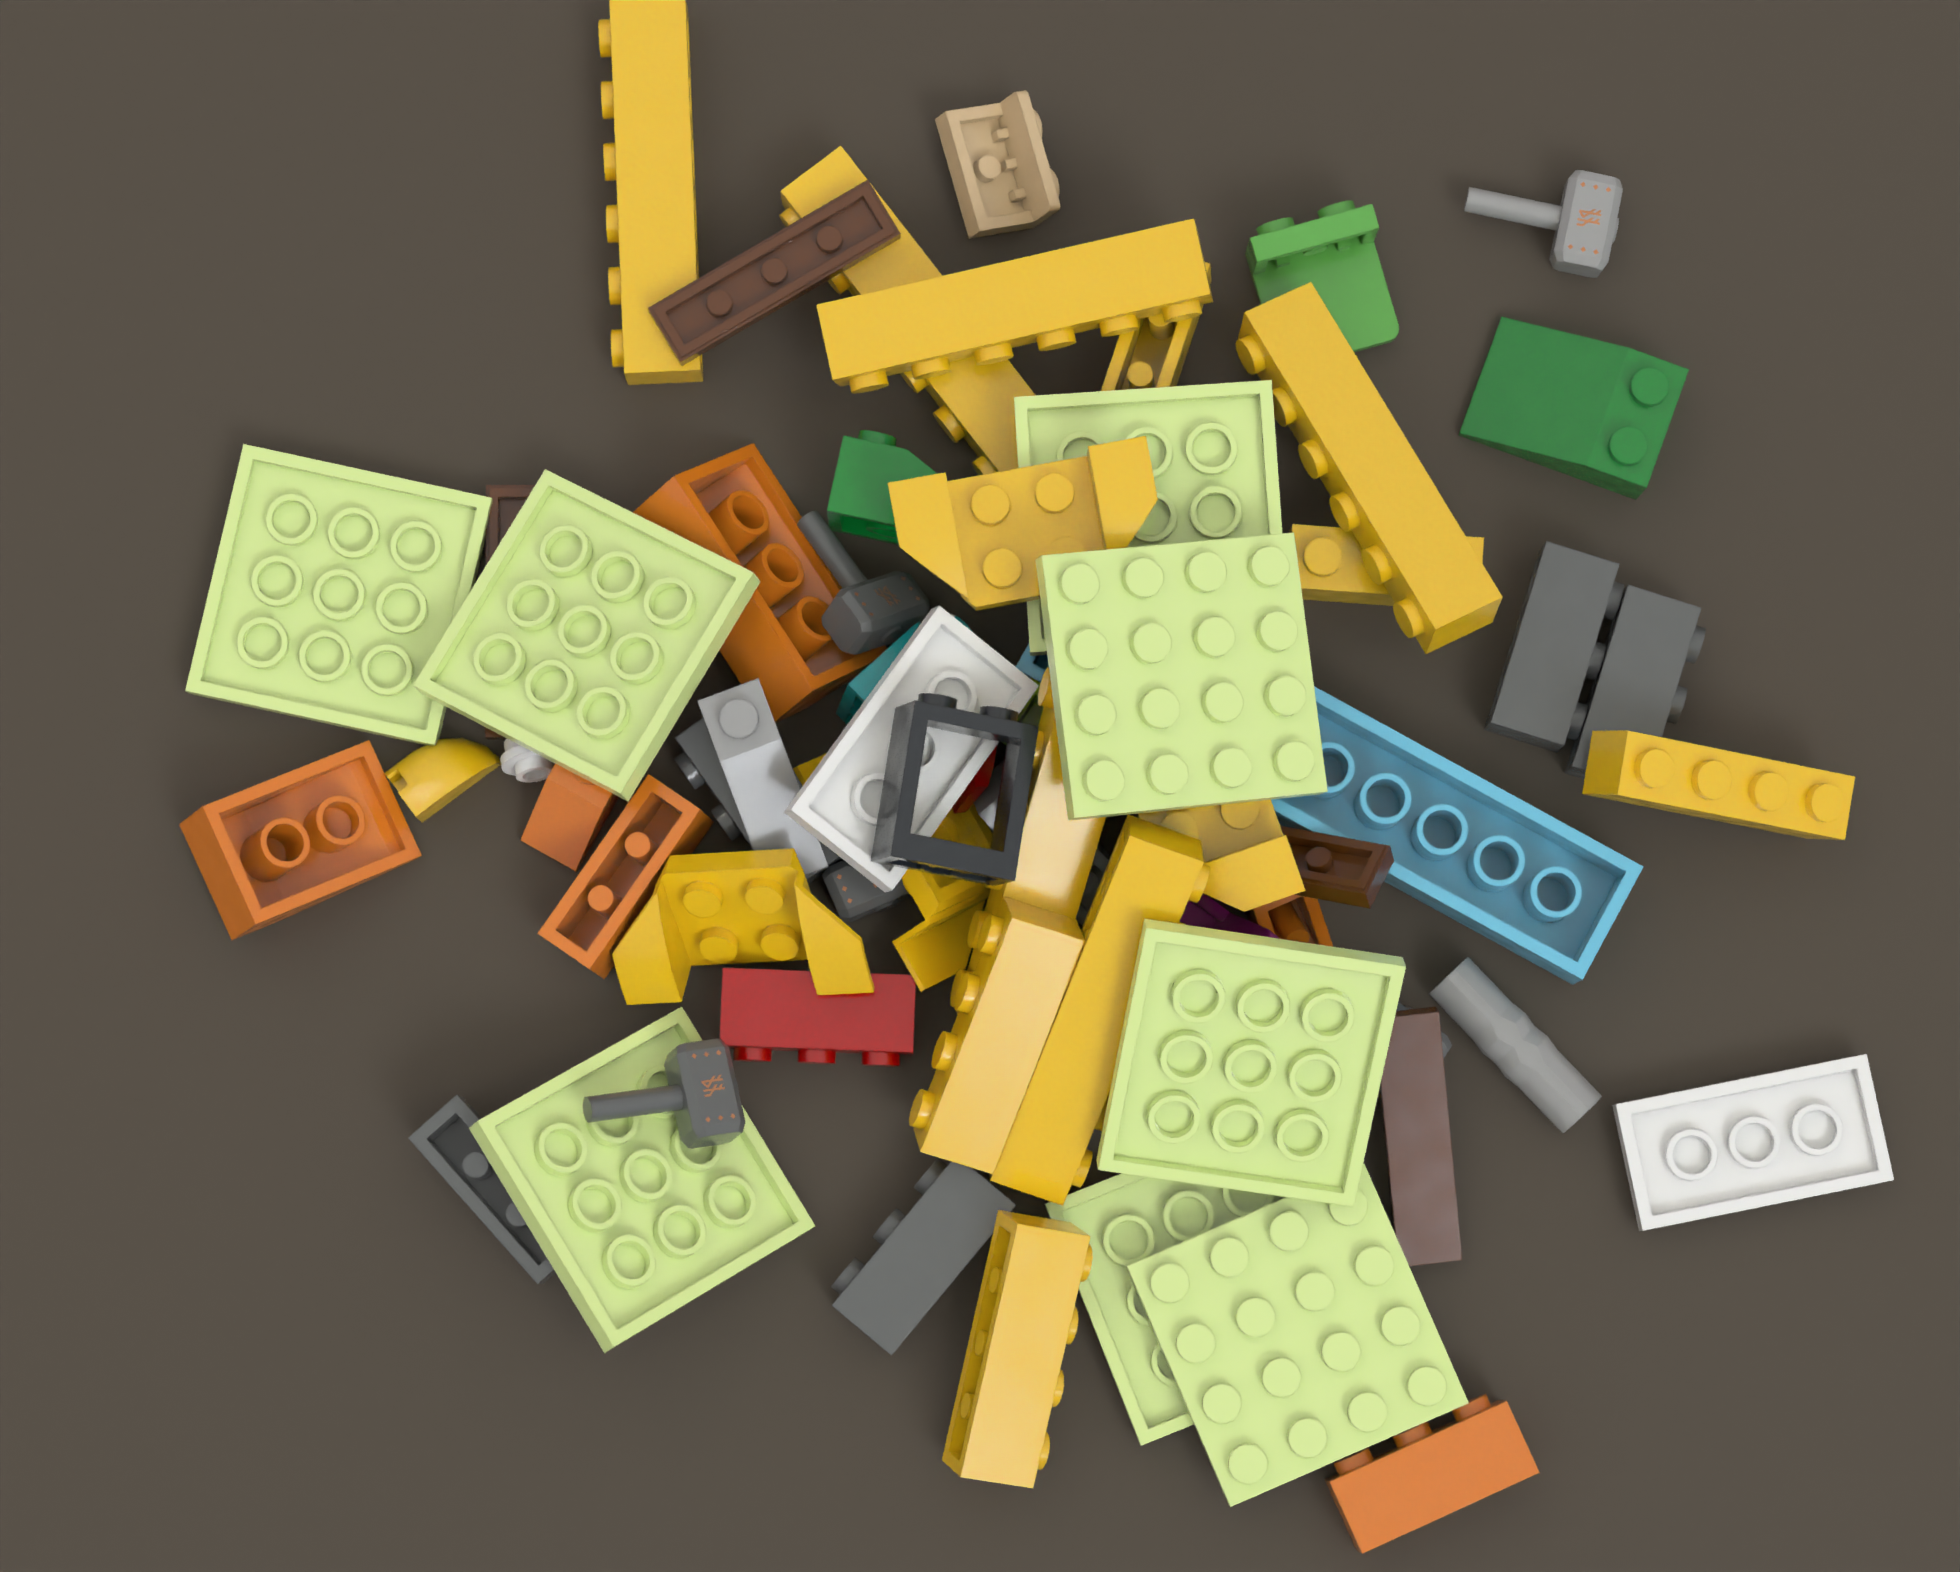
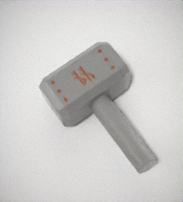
[1464,170,1623,278]

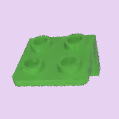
[1245,200,1399,352]

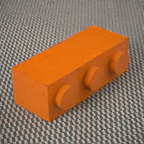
[537,774,714,980]
[1324,1394,1540,1554]

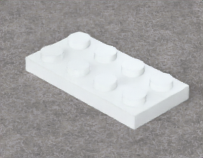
[784,605,1039,892]
[1612,1054,1894,1231]

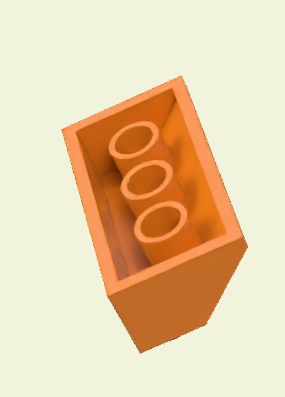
[633,443,888,723]

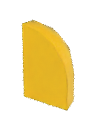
[384,738,501,823]

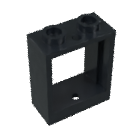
[871,693,1039,886]

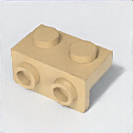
[935,90,1060,239]

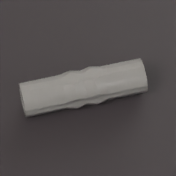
[1429,957,1602,1133]

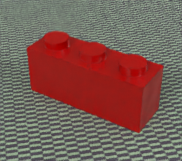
[720,968,916,1067]

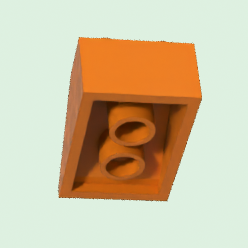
[179,740,422,940]

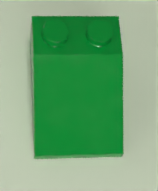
[1458,317,1689,500]
[827,430,938,545]

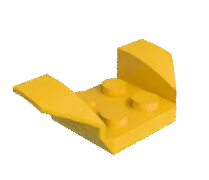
[888,436,1158,611]
[793,753,992,992]
[1138,800,1306,912]
[612,848,875,1005]

